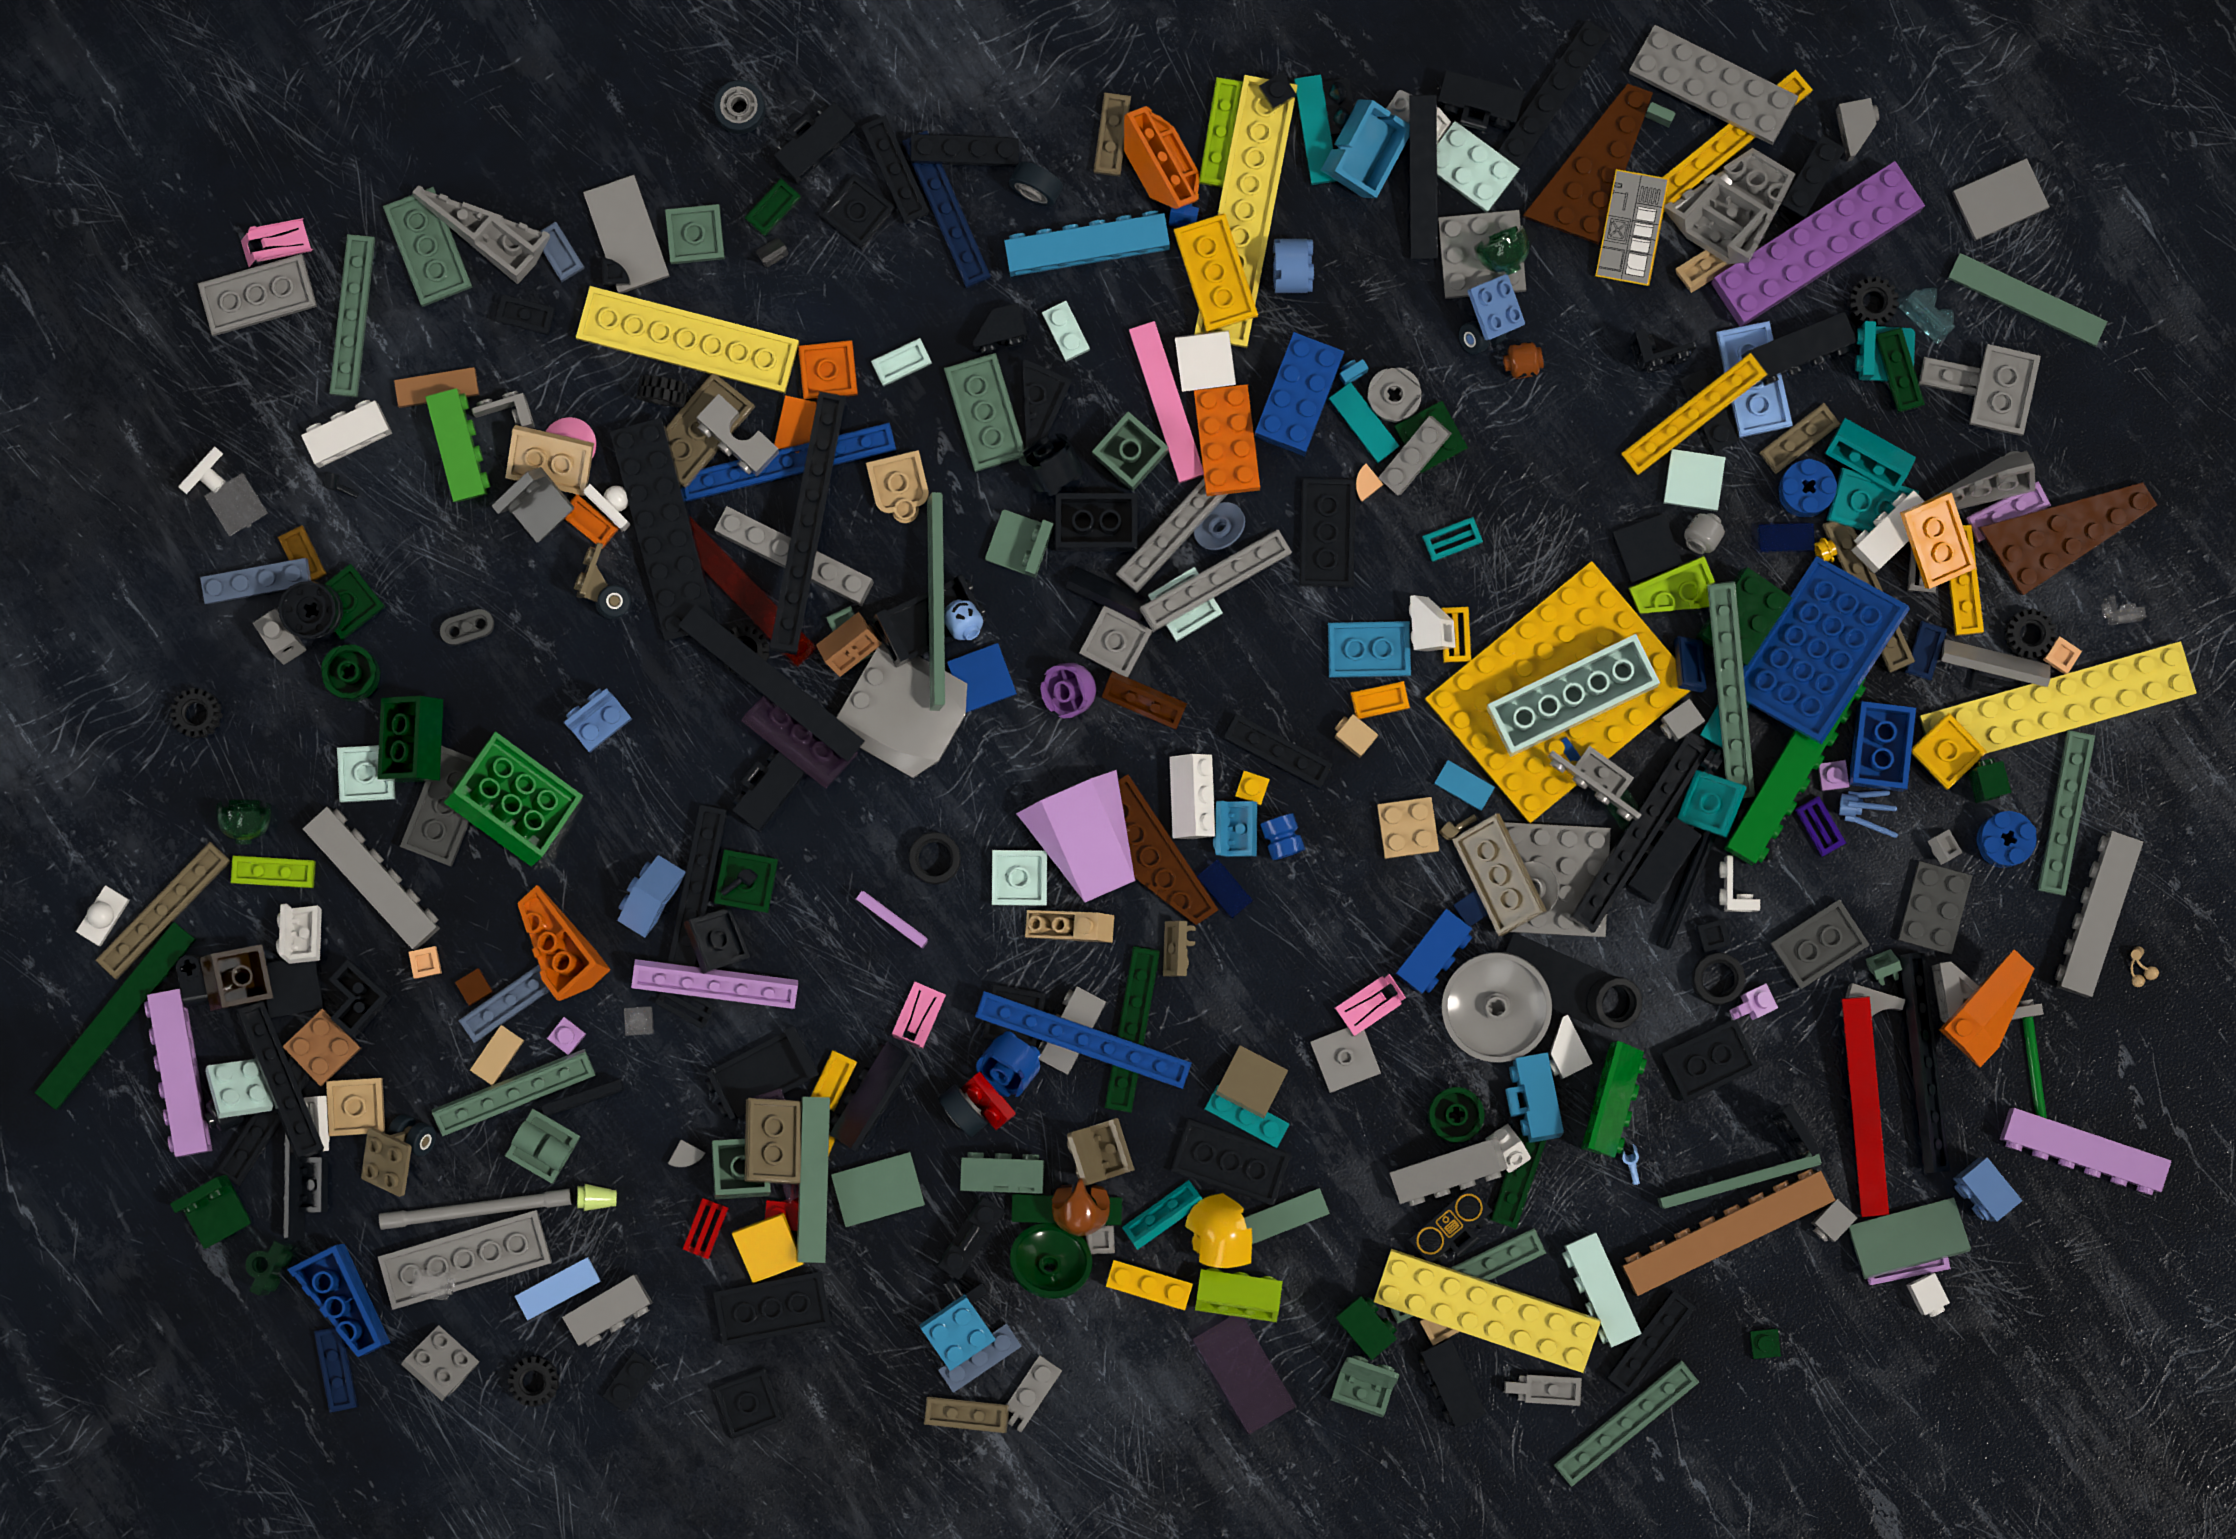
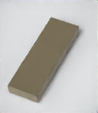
[1094,93,1131,177]
[1759,403,1840,474]
[924,1397,1009,1433]

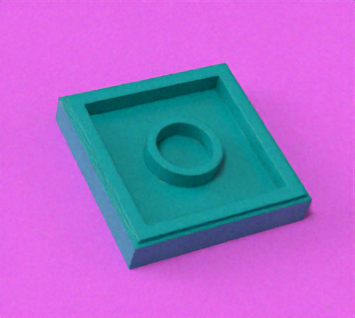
[1677,770,1747,838]

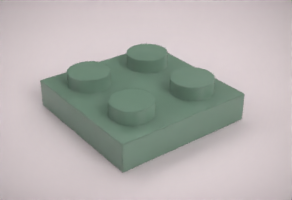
[665,204,725,264]

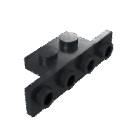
[283,1133,328,1240]

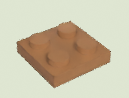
[283,1008,361,1086]

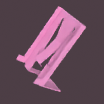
[241,218,313,267]
[1334,974,1406,1037]
[892,982,946,1049]

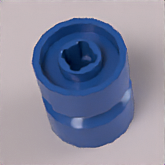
[1260,813,1305,861]

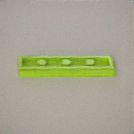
[1199,77,1243,188]

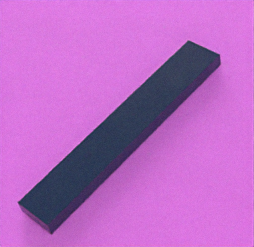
[902,130,991,289]

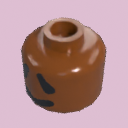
[1503,342,1544,379]

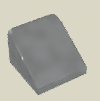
[756,238,789,268]

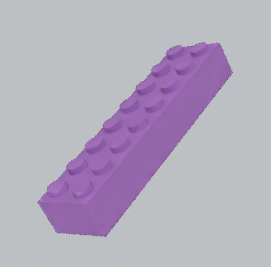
[1711,161,1925,327]

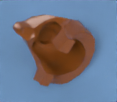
[1052,1178,1110,1236]

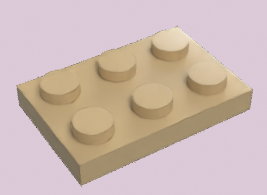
[505,425,594,496]

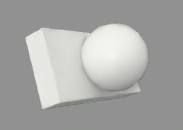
[583,484,631,532]
[76,885,130,946]

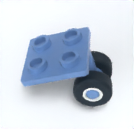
[1459,274,1525,354]

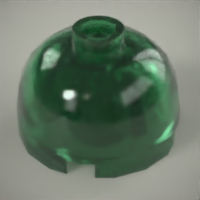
[1474,226,1530,275]
[216,799,272,845]

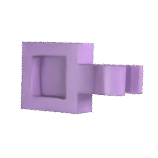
[1729,984,1778,1020]

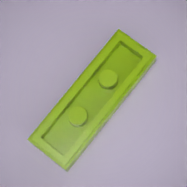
[231,856,316,888]

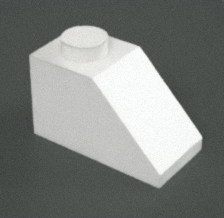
[1549,1015,1593,1079]

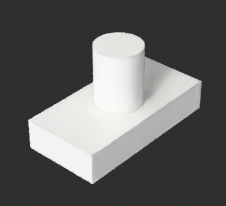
[178,446,226,494]

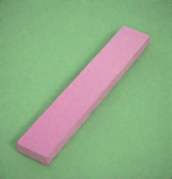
[1129,321,1204,483]

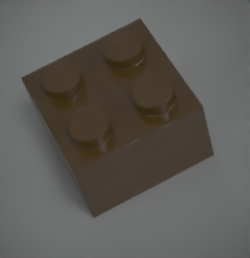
[200,944,273,1011]

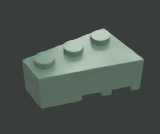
[960,1152,1044,1194]

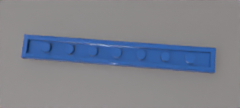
[682,423,896,502]
[975,991,1192,1089]

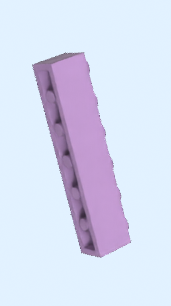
[144,989,212,1157]
[2000,1108,2171,1196]

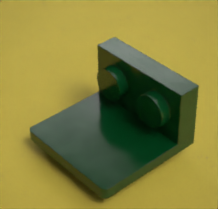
[170,1175,251,1249]

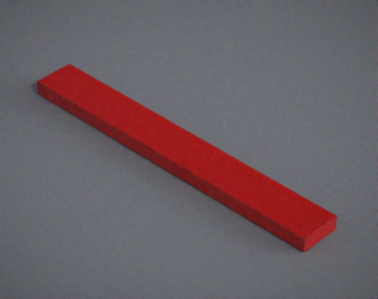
[1841,996,1889,1217]

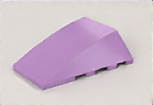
[1016,770,1135,903]

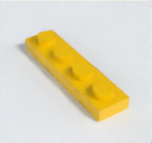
[1949,525,1984,636]

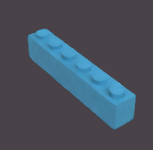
[1004,211,1170,277]

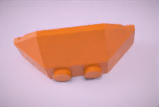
[1124,106,1200,209]

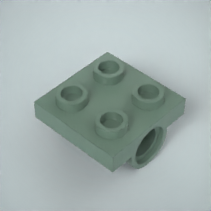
[505,1109,581,1184]

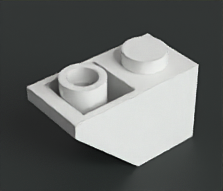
[1409,595,1456,651]

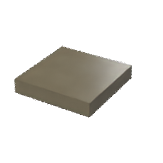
[1215,1046,1288,1119]

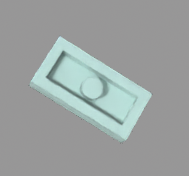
[1042,301,1090,362]

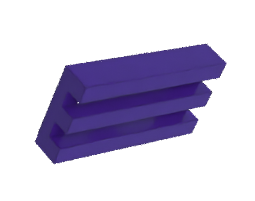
[1795,796,1846,857]

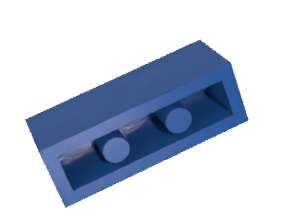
[1395,909,1472,995]

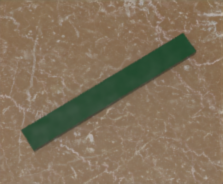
[35,922,196,1110]

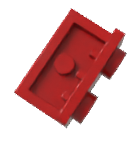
[961,1071,1016,1130]

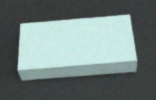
[871,338,932,386]

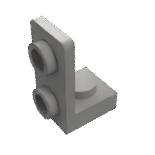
[471,391,535,429]

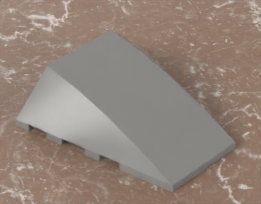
[1664,148,1795,264]

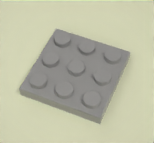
[1438,210,1526,299]

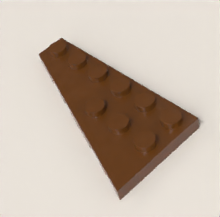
[1522,84,1653,244]
[1978,483,2157,595]
[1118,774,1219,925]

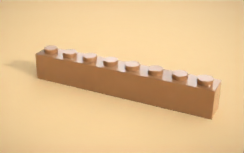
[1621,1168,1836,1296]

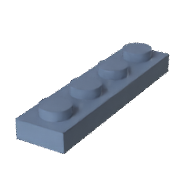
[200,558,311,605]

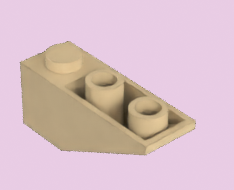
[1025,910,1114,943]

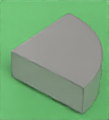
[668,1140,705,1167]

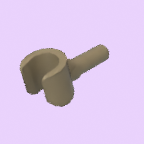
[1439,814,1477,840]

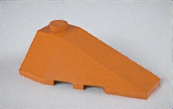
[517,885,611,1001]
[1939,949,2034,1068]

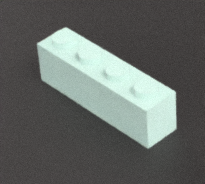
[1562,1233,1641,1347]

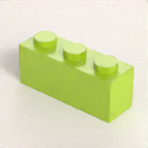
[1195,1268,1283,1322]

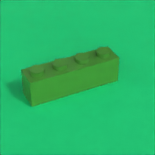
[425,388,490,503]

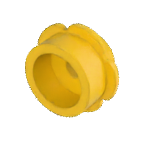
[1814,538,1837,563]

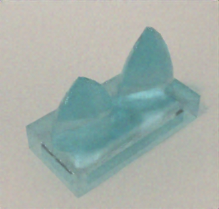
[1899,288,1955,344]

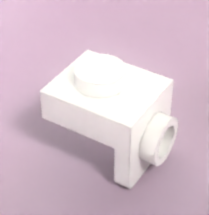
[1485,1124,1531,1173]

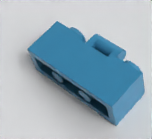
[1505,1052,1564,1143]

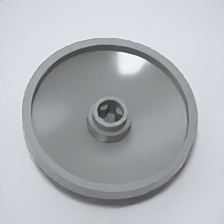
[1442,952,1552,1062]

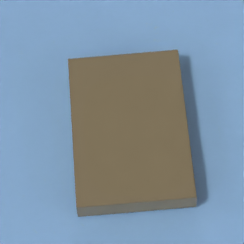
[745,1098,802,1184]

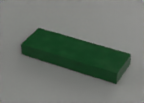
[1875,327,1925,413]

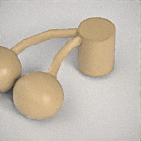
[2130,946,2159,987]

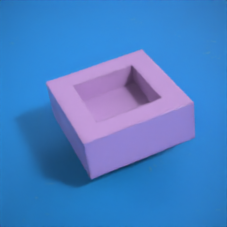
[1818,760,1849,791]
[547,1017,586,1055]

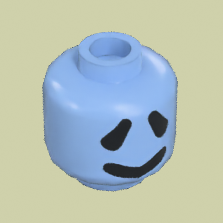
[944,600,983,640]

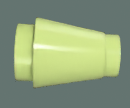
[577,1184,617,1211]

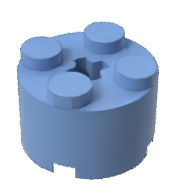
[1273,239,1314,293]

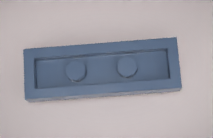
[938,1323,1022,1393]

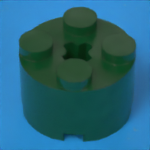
[321,645,381,702]
[1428,1087,1485,1143]

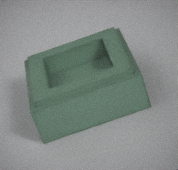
[1645,102,1676,128]

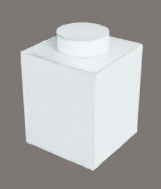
[1907,1273,1950,1317]

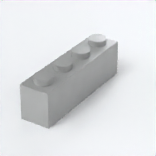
[1390,1137,1508,1207]

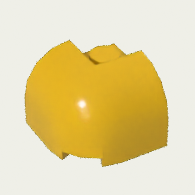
[1185,1193,1252,1268]

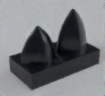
[1322,78,1354,137]

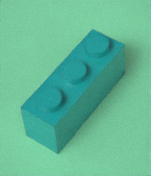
[1825,418,1916,493]

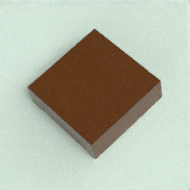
[455,968,493,1006]

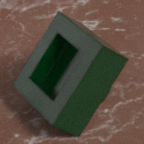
[1749,1329,1781,1359]

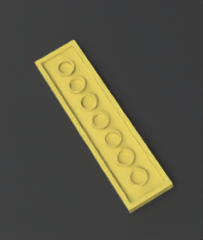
[576,286,799,393]
[1374,1249,1601,1373]

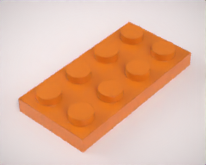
[1194,384,1260,496]

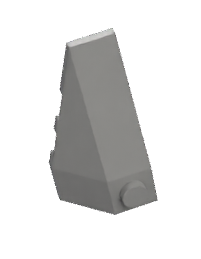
[1930,451,2035,510]

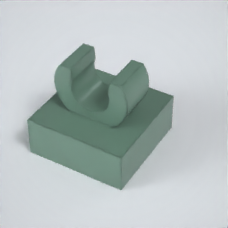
[1866,949,1902,986]

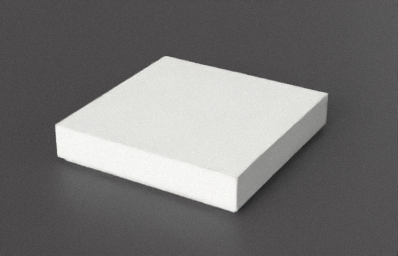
[1175,330,1236,392]

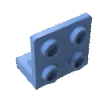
[564,688,632,753]

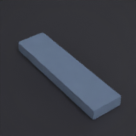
[458,965,550,1043]

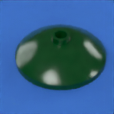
[1010,1223,1092,1299]

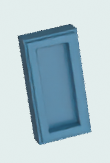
[1434,760,1495,811]

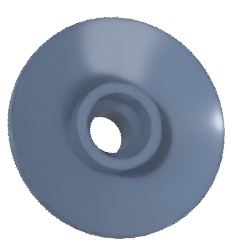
[1194,502,1245,550]

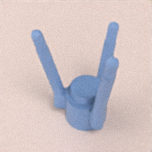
[1839,790,1898,838]

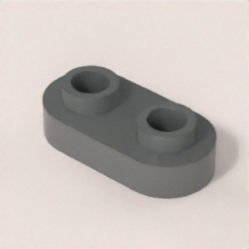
[440,609,494,646]

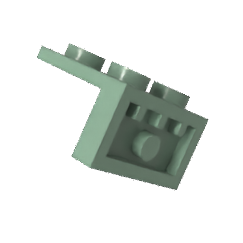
[985,510,1054,578]

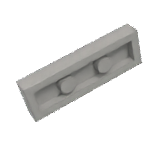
[1378,416,1452,496]

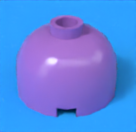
[1041,663,1096,718]

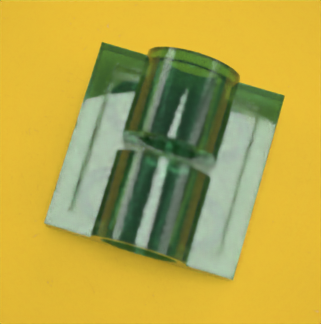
[246,1241,294,1296]

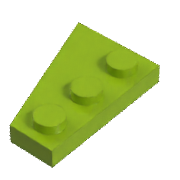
[1628,556,1715,613]

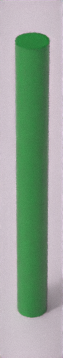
[2022,1017,2047,1119]

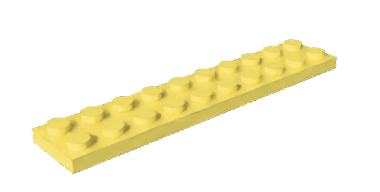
[1195,75,1297,348]
[1919,641,2197,754]

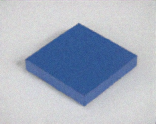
[947,643,1017,713]

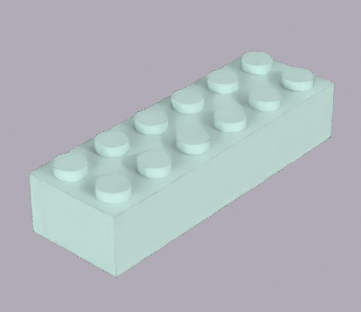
[1486,634,1660,757]

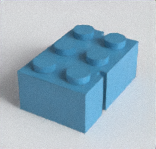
[1321,100,1409,198]

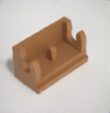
[816,612,882,677]

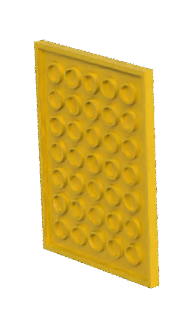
[1425,561,1690,824]

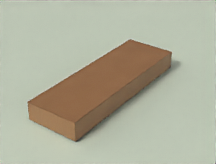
[394,367,479,408]

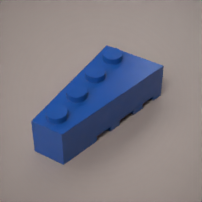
[287,1244,391,1357]

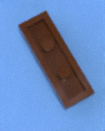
[1102,671,1187,729]

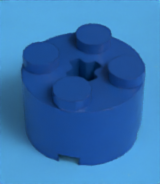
[1779,459,1837,517]
[1976,811,2037,868]
[976,1031,1041,1097]

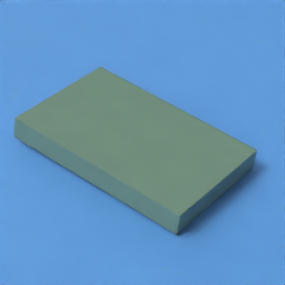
[831,1152,925,1227]

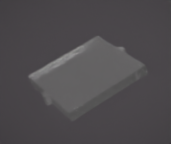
[204,473,268,537]

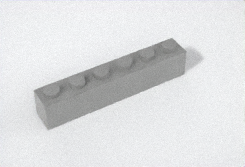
[714,506,874,607]
[303,807,440,950]
[2055,831,2143,998]

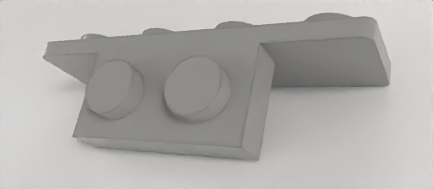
[1548,746,1641,821]

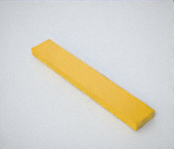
[1621,353,1768,475]

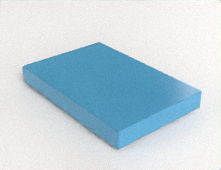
[1328,621,1411,678]

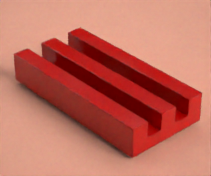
[683,1198,729,1259]

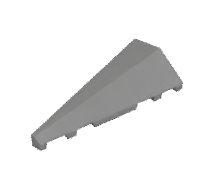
[412,186,550,284]

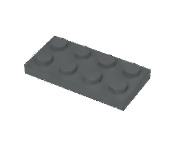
[400,746,474,867]

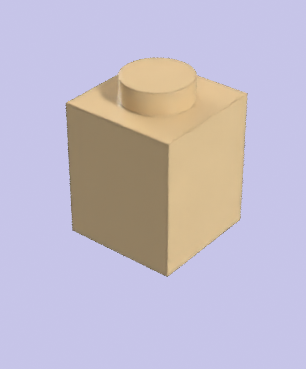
[1335,714,1378,758]

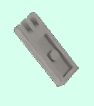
[1007,1355,1062,1432]

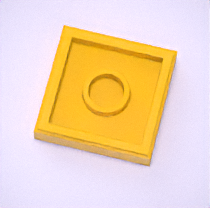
[1911,713,1987,790]
[732,1213,804,1283]

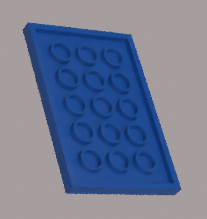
[1743,556,1910,744]

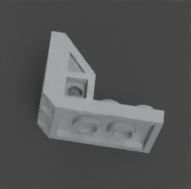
[1931,962,2044,1023]

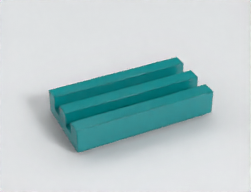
[1422,517,1483,562]

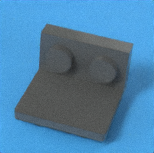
[492,467,574,542]

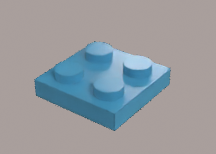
[919,1294,996,1371]

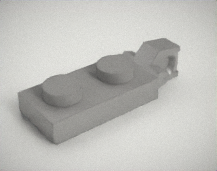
[1504,1374,1582,1406]

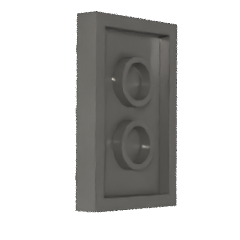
[1897,861,1972,955]
[1770,899,1869,990]

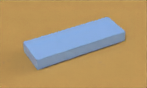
[515,1257,601,1321]

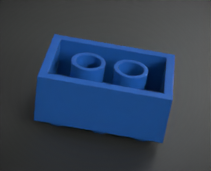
[1849,701,1916,792]

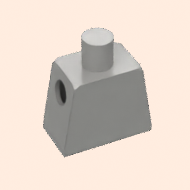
[253,607,307,665]

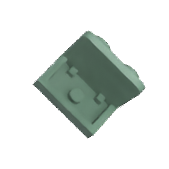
[1331,1356,1399,1418]

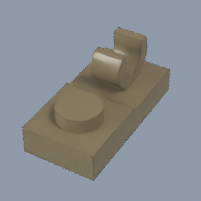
[1163,921,1196,977]

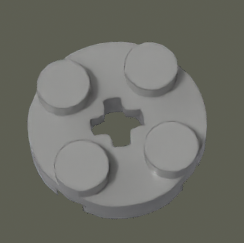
[1367,367,1421,423]

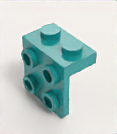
[1855,321,1915,381]

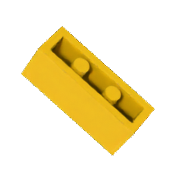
[1106,1260,1193,1310]

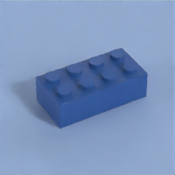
[1254,332,1344,457]

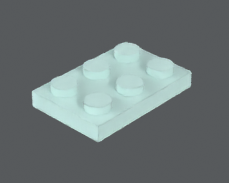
[1437,121,1520,213]

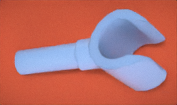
[1621,1144,1640,1185]

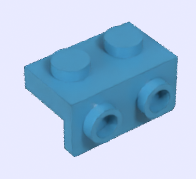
[1213,801,1257,857]

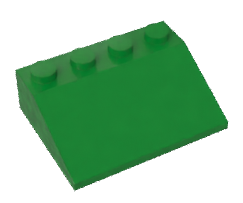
[443,731,583,867]
[1581,1041,1647,1158]

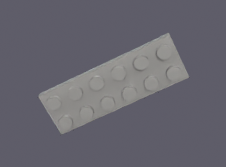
[1629,25,1798,145]
[378,1210,552,1310]

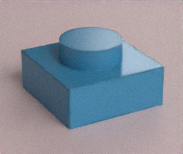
[1339,359,1369,387]

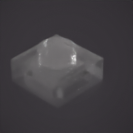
[624,1007,654,1036]

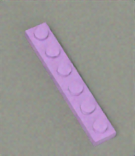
[631,959,798,1009]

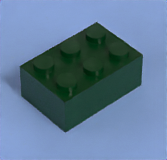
[1696,567,1792,666]
[377,696,443,782]

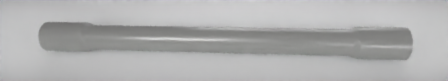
[379,1188,572,1230]

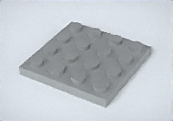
[1504,822,1611,937]

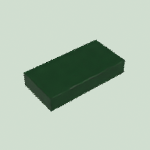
[745,179,801,237]

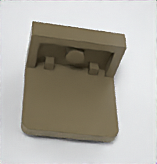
[1067,1118,1135,1186]

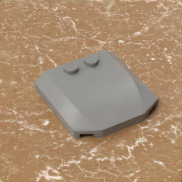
[837,642,967,779]

